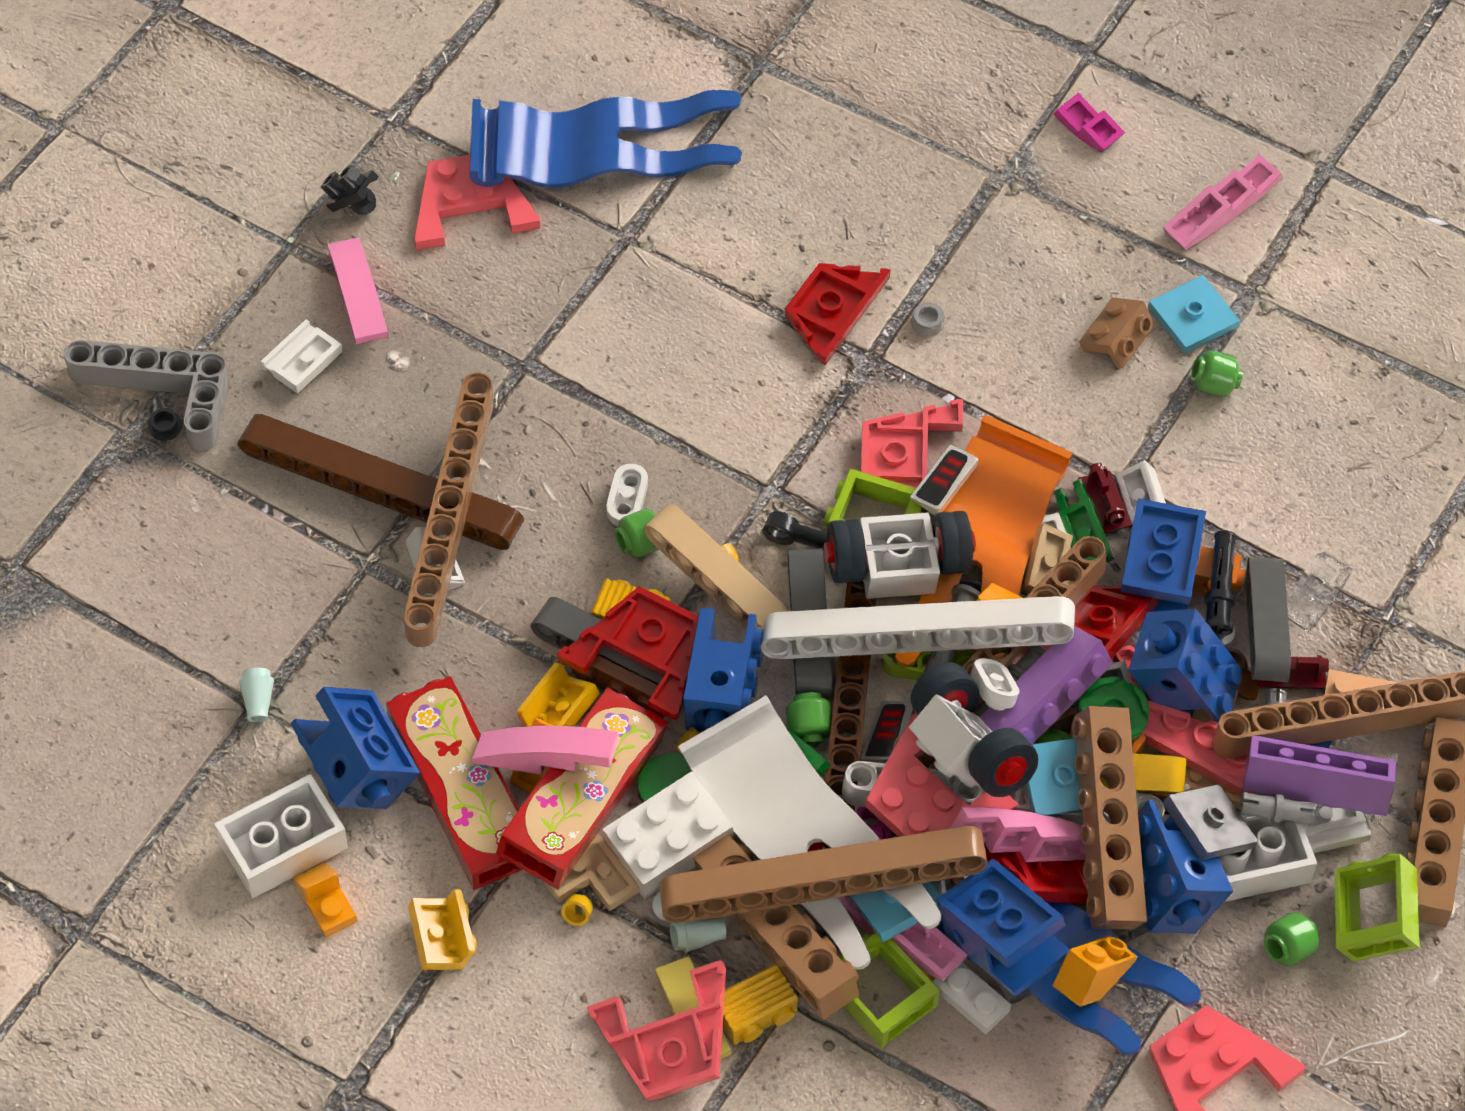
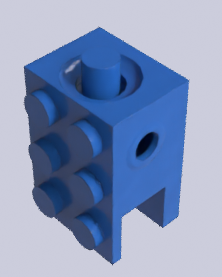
[1120,498,1206,612]
[683,608,763,733]
[1128,609,1243,722]
[290,687,420,809]
[1138,800,1234,934]
[936,859,1069,997]

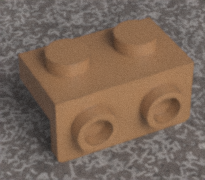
[1079,297,1154,368]

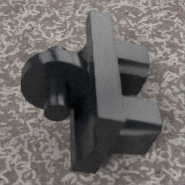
[320,164,379,215]

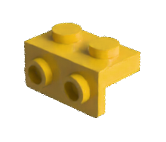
[517,662,600,727]
[407,889,476,970]

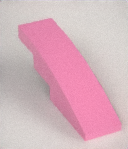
[1163,154,1283,250]
[327,237,389,344]
[472,726,619,775]
[951,807,1086,862]
[838,896,967,982]

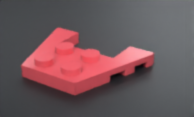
[415,155,540,250]
[861,399,963,488]
[865,712,1018,837]
[587,960,726,1102]
[1149,1005,1306,1111]

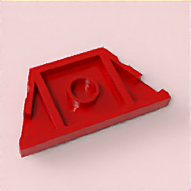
[785,263,891,365]
[1074,584,1162,660]
[984,843,1089,904]

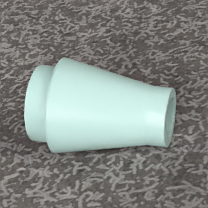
[239,668,274,722]
[670,918,726,953]

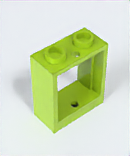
[824,468,926,527]
[1334,853,1420,962]
[838,933,940,1049]

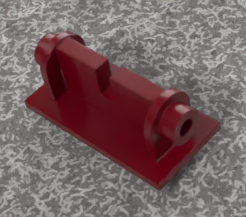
[1078,463,1132,533]
[1256,655,1329,689]

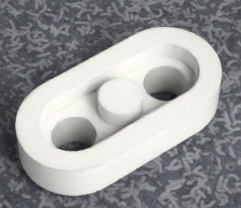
[606,464,648,526]
[970,658,1019,711]

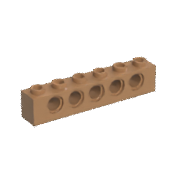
[1072,706,1147,930]
[1406,716,1465,927]
[693,835,859,1020]

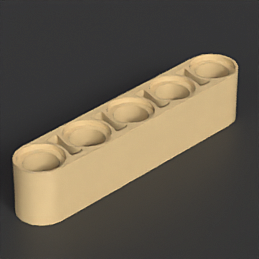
[644,504,789,636]

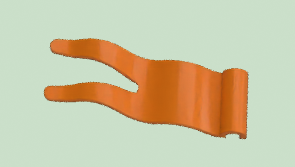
[895,414,1073,667]

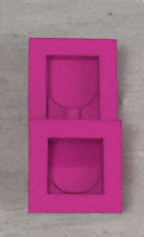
[1053,92,1125,152]

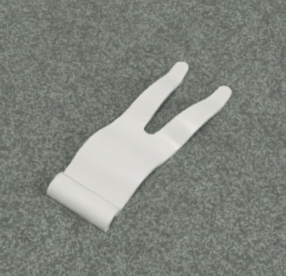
[678,695,941,970]

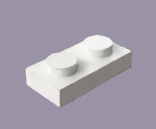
[932,963,1011,1035]

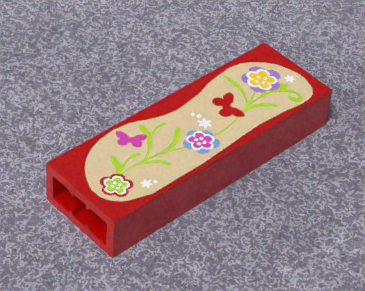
[386,676,523,890]
[496,688,668,890]

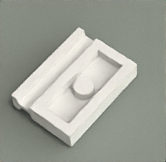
[261,319,343,394]
[1302,801,1372,853]

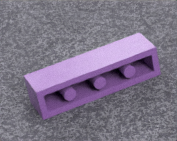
[980,626,1113,744]
[1243,735,1396,816]

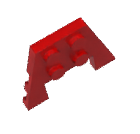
[557,586,699,721]

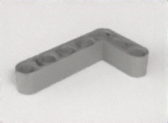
[64,340,229,451]

